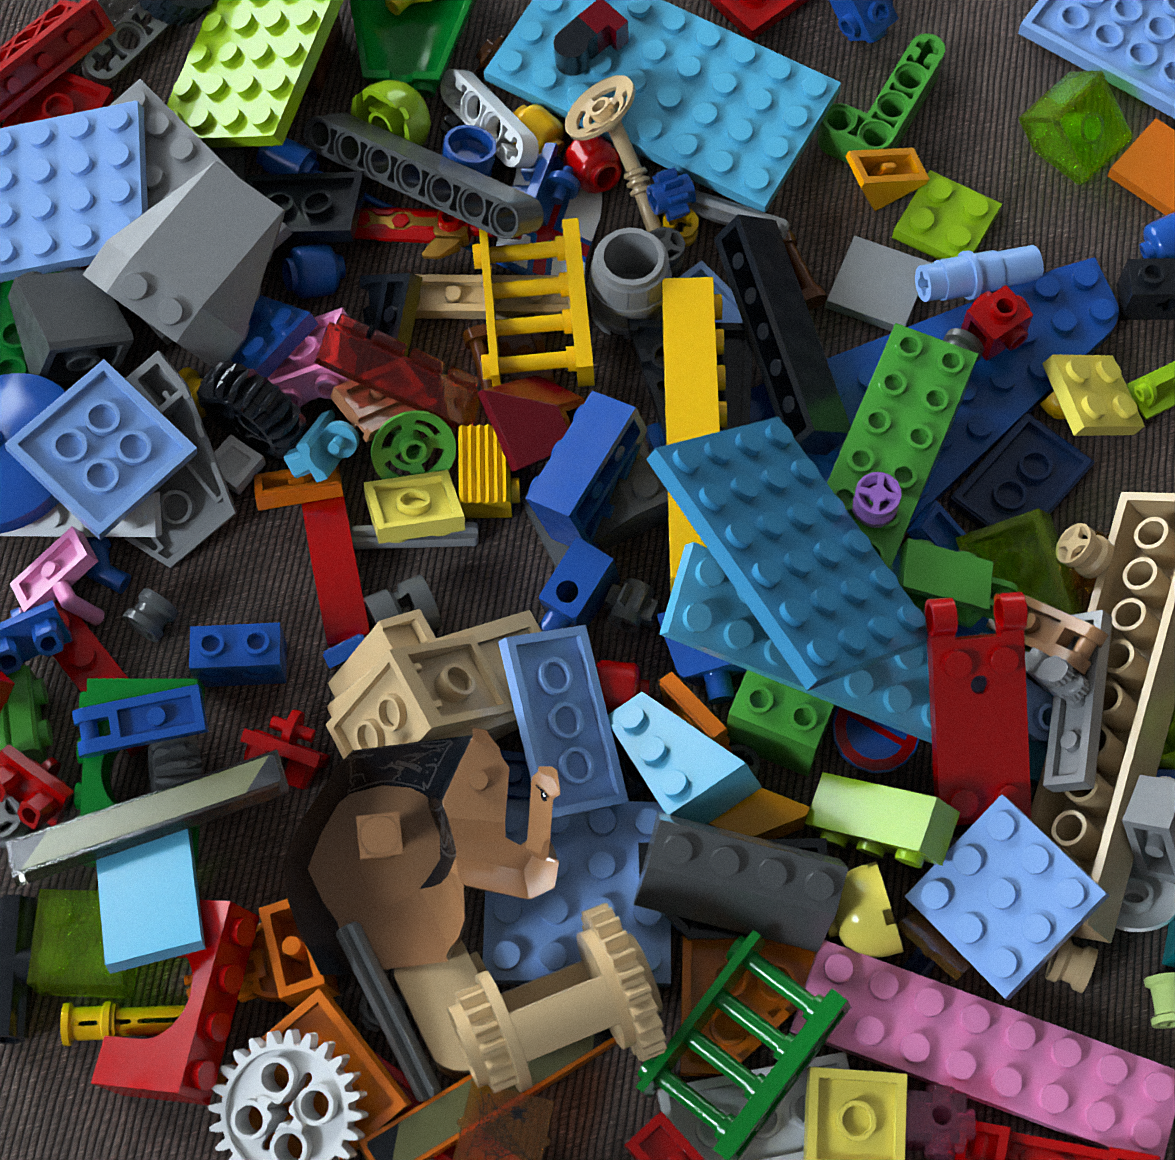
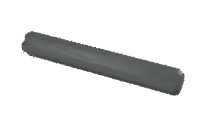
[336,921,441,1102]

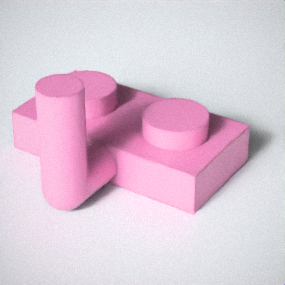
[10,526,104,626]

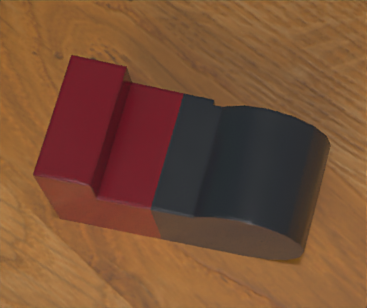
[553,0,629,76]

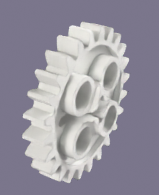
[208,1029,369,1160]

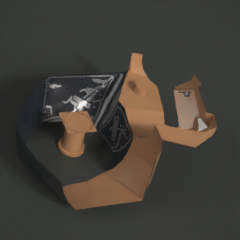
[283,728,561,975]

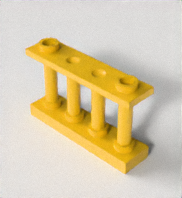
[472,218,595,387]

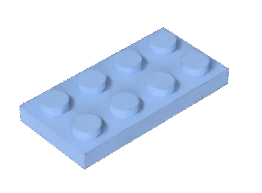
[498,625,629,819]

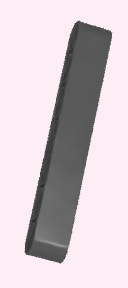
[304,112,544,239]

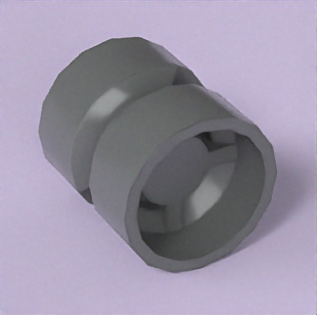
[363,574,443,631]

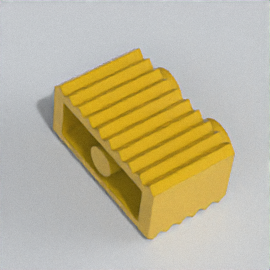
[458,424,520,519]

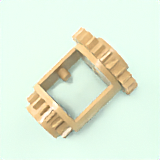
[447,903,667,1094]

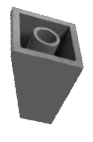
[8,267,134,384]

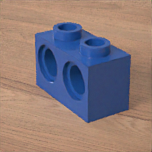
[189,622,287,687]

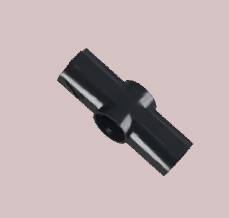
[0,894,40,1044]

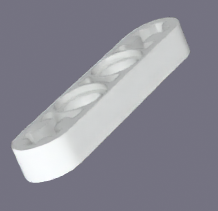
[440,69,539,168]

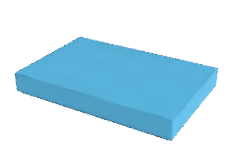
[95,823,206,974]

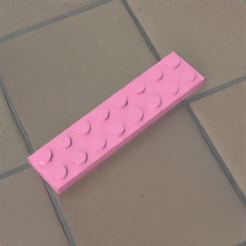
[790,940,1175,1160]

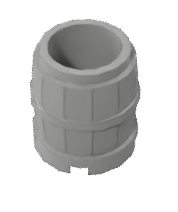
[588,227,672,340]

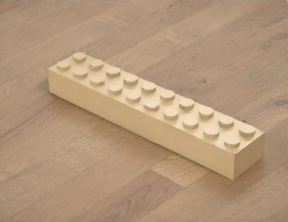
[1029,492,1175,943]

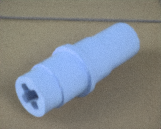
[915,245,1044,302]

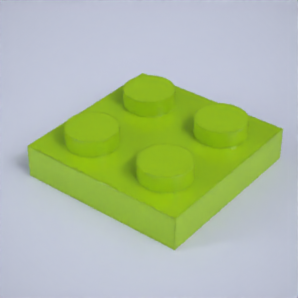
[892,170,1002,260]

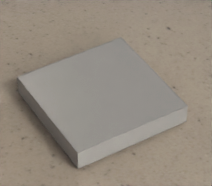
[825,235,931,332]

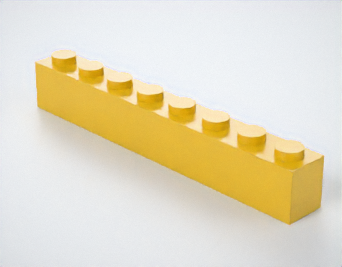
[662,277,727,595]

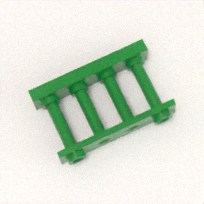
[635,930,851,1160]

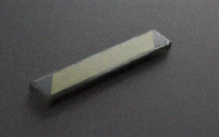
[6,750,291,887]

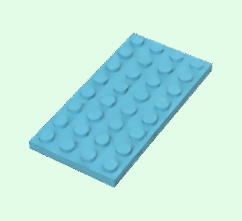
[484,0,841,213]

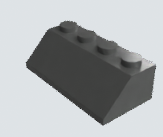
[633,812,848,952]

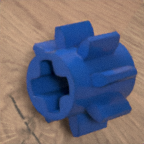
[646,167,696,221]

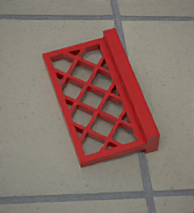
[0,0,116,122]

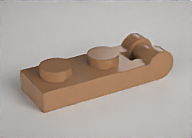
[985,595,1108,676]

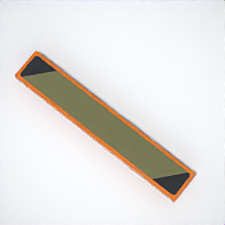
[358,1028,617,1160]

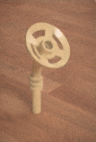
[565,75,662,233]

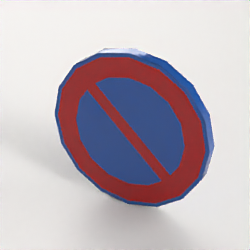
[831,706,919,774]

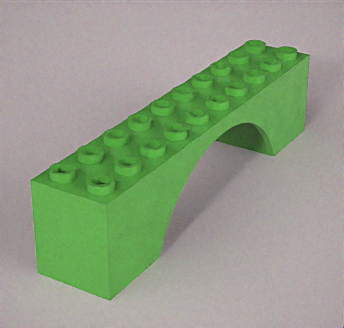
[726,323,978,777]

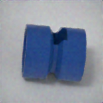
[442,125,497,177]

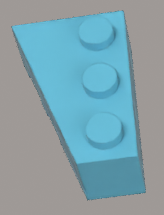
[608,692,762,825]

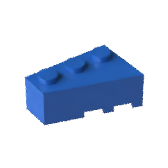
[525,391,648,549]

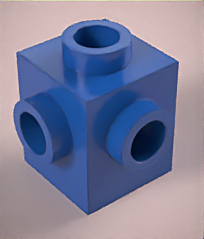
[829,0,899,43]

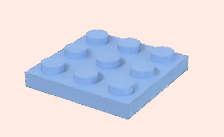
[5,359,197,540]
[905,794,1110,1000]

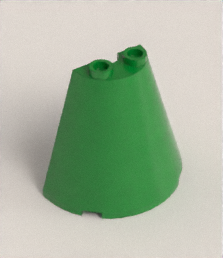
[350,0,477,98]

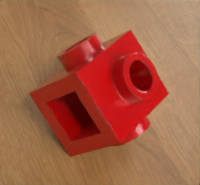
[961,285,1034,361]

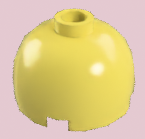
[828,862,904,958]

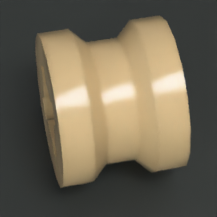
[1055,523,1114,579]
[1045,938,1098,993]

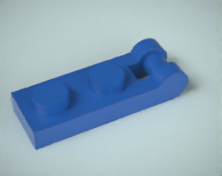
[72,684,209,758]

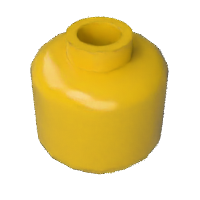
[513,104,565,156]

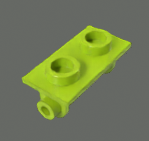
[1126,361,1175,420]

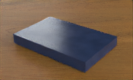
[948,412,1095,555]

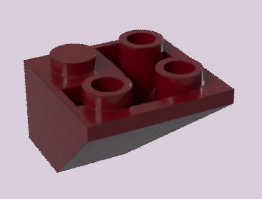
[478,375,585,472]

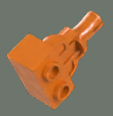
[184,899,340,1009]

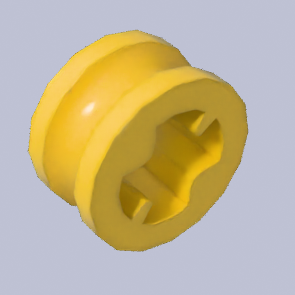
[662,208,699,247]

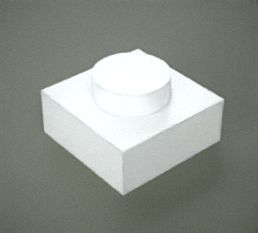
[214,434,266,495]

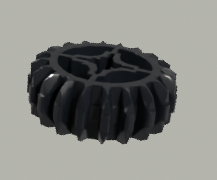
[196,361,308,461]

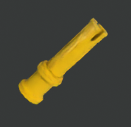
[60,1001,186,1046]

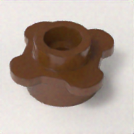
[476,34,506,74]

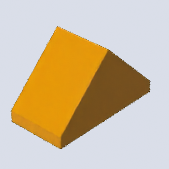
[845,147,930,212]

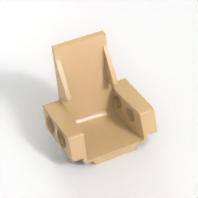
[326,609,542,763]

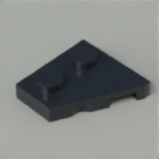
[359,273,423,359]

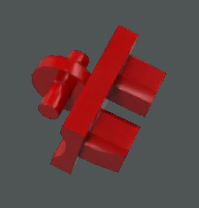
[240,709,331,789]
[0,744,74,829]

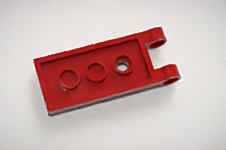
[925,592,1032,825]

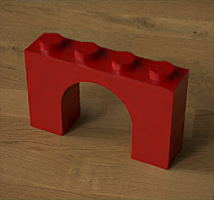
[91,900,260,1105]

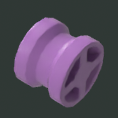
[852,472,902,528]

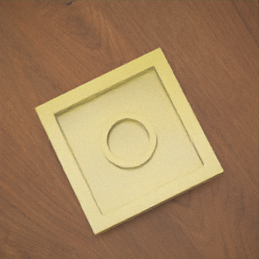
[1042,354,1145,436]
[363,470,465,544]
[803,1067,907,1160]

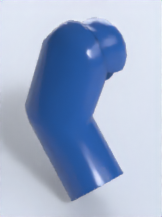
[86,537,131,594]

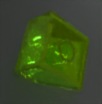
[1018,71,1133,185]

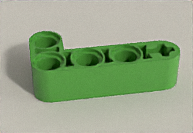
[818,33,945,164]

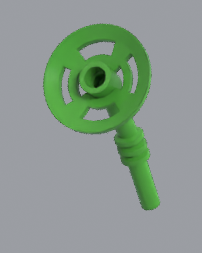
[353,376,456,479]

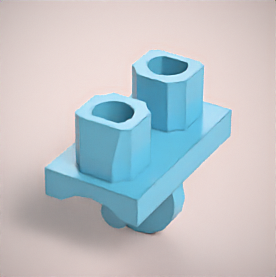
[284,409,360,483]

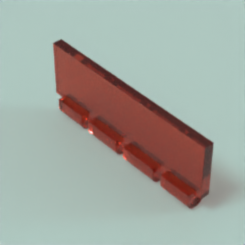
[314,313,481,429]

